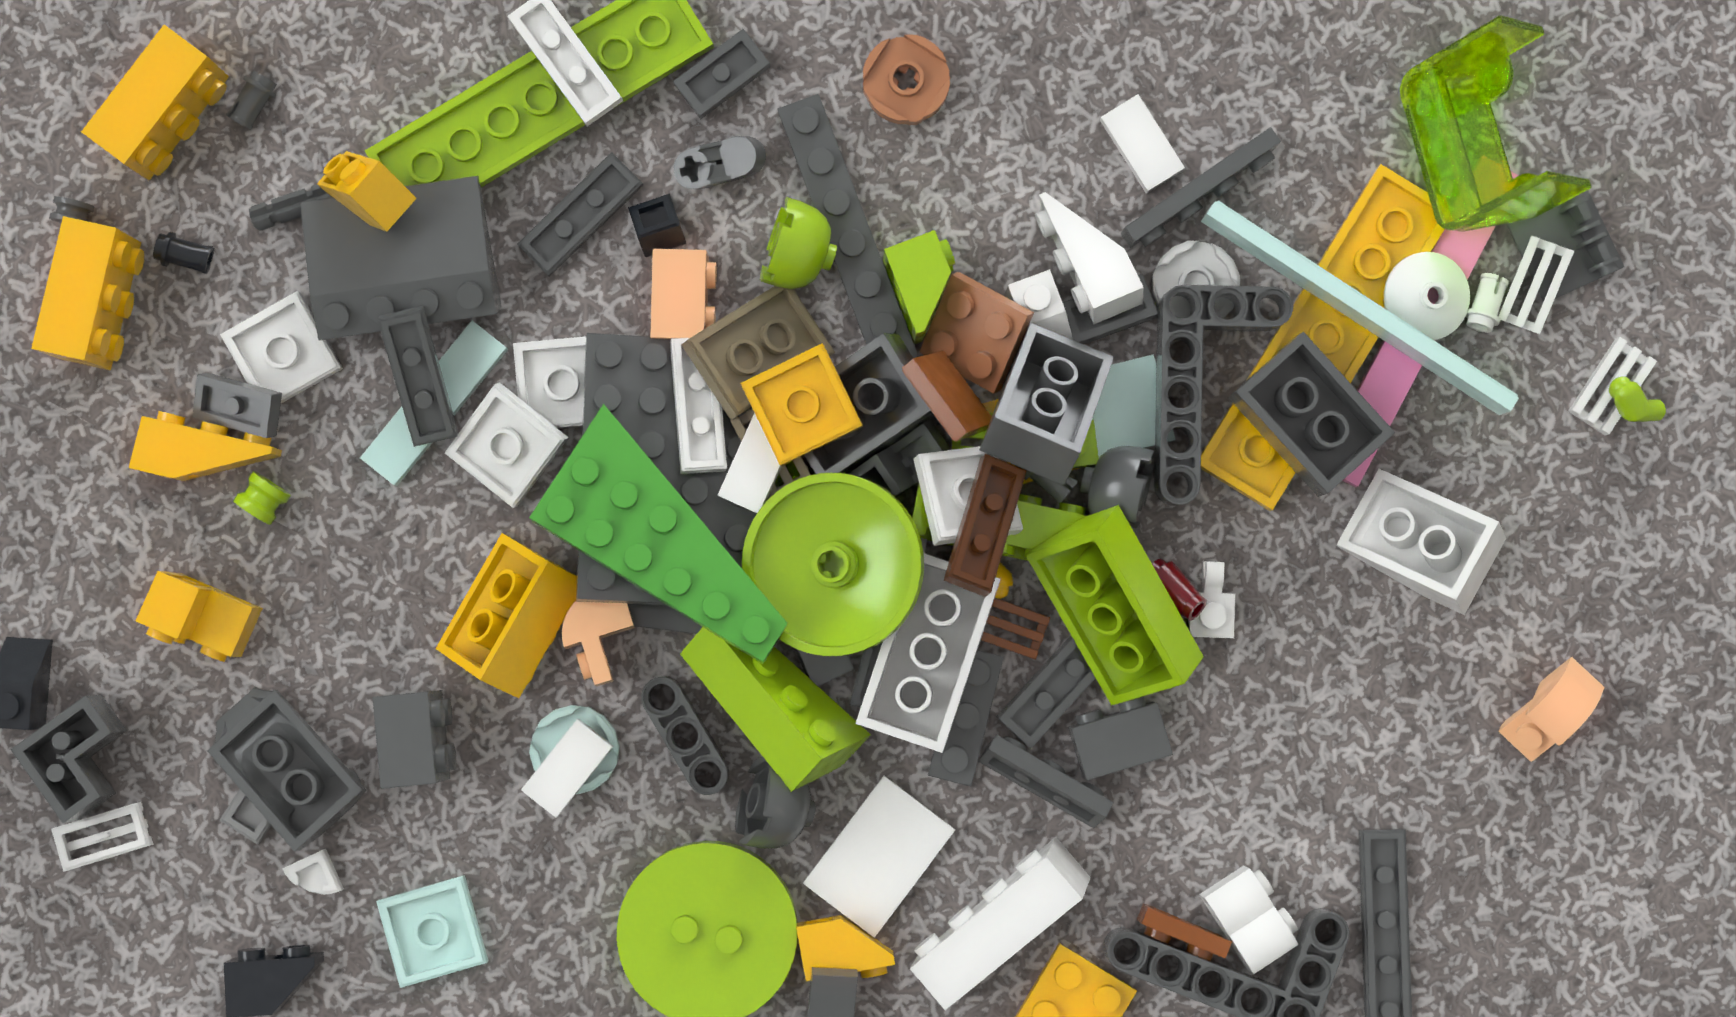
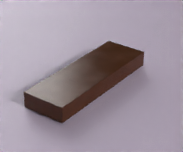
[943,454,1027,597]

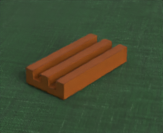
[981,598,1050,660]

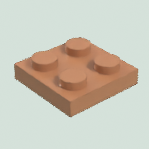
[919,272,1034,394]

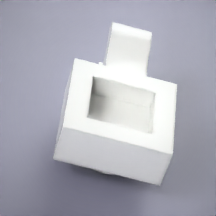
[1188,561,1235,638]

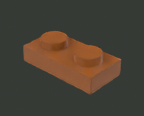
[1137,903,1232,961]

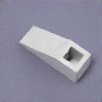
[1035,192,1144,324]

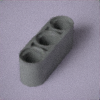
[641,677,730,795]

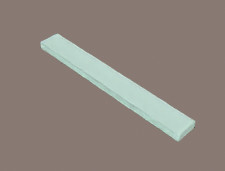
[1201,201,1519,415]

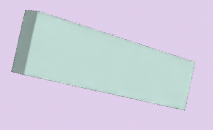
[360,320,508,486]

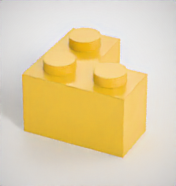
[135,571,263,662]

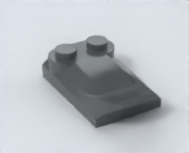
[207,687,366,852]

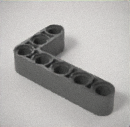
[1154,285,1293,506]
[1103,908,1350,1017]

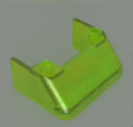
[1400,15,1592,232]

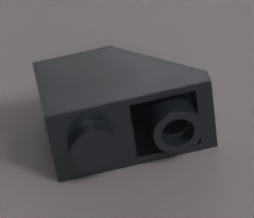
[223,945,324,1017]

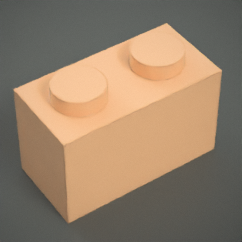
[650,249,717,339]

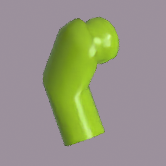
[1609,376,1666,422]

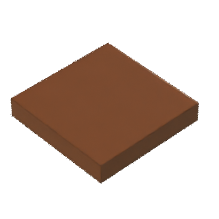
[902,350,992,442]

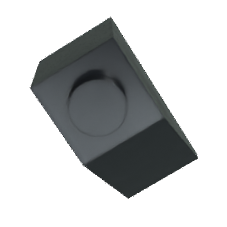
[0,637,53,730]

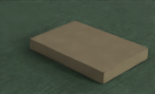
[681,286,835,420]

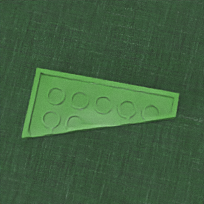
[529,404,788,664]

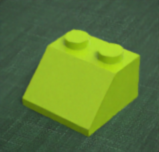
[883,230,956,344]

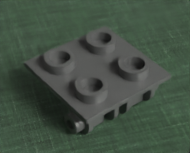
[1506,188,1624,302]

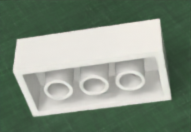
[855,554,1000,753]

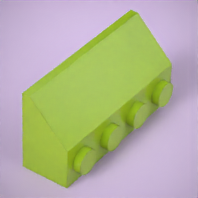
[1025,505,1204,706]

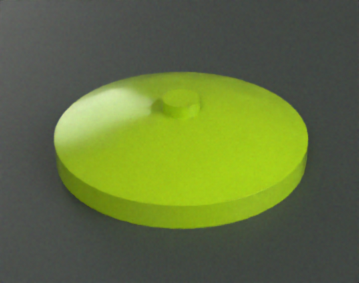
[742,473,924,656]

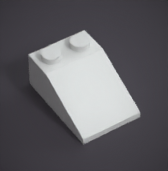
[1337,469,1506,615]

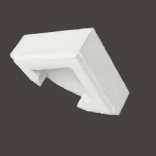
[282,849,344,895]

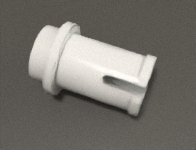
[1465,273,1509,333]

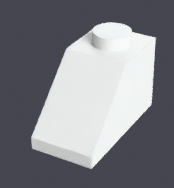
[1005,270,1073,340]

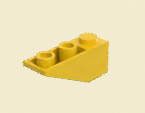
[129,411,282,481]

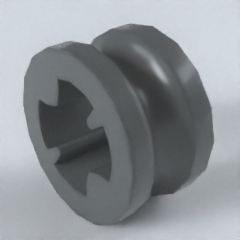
[49,196,94,223]

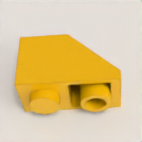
[317,151,417,232]
[796,915,895,981]

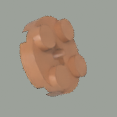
[863,35,950,125]

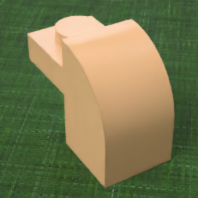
[562,601,635,686]
[1498,657,1605,762]

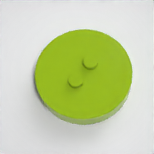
[617,841,798,1017]

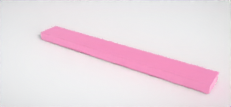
[1343,156,1521,487]

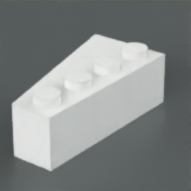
[910,837,1091,1010]

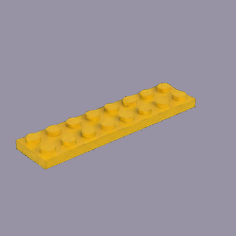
[1201,164,1456,511]

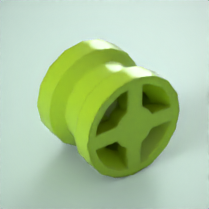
[233,471,291,525]

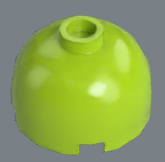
[760,197,837,289]

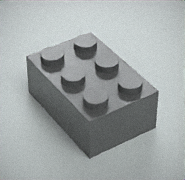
[979,323,1114,485]
[1228,332,1395,497]
[805,333,934,474]

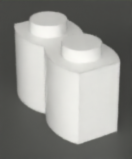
[1199,865,1299,974]

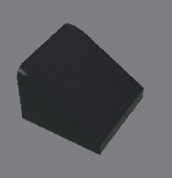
[628,193,686,257]

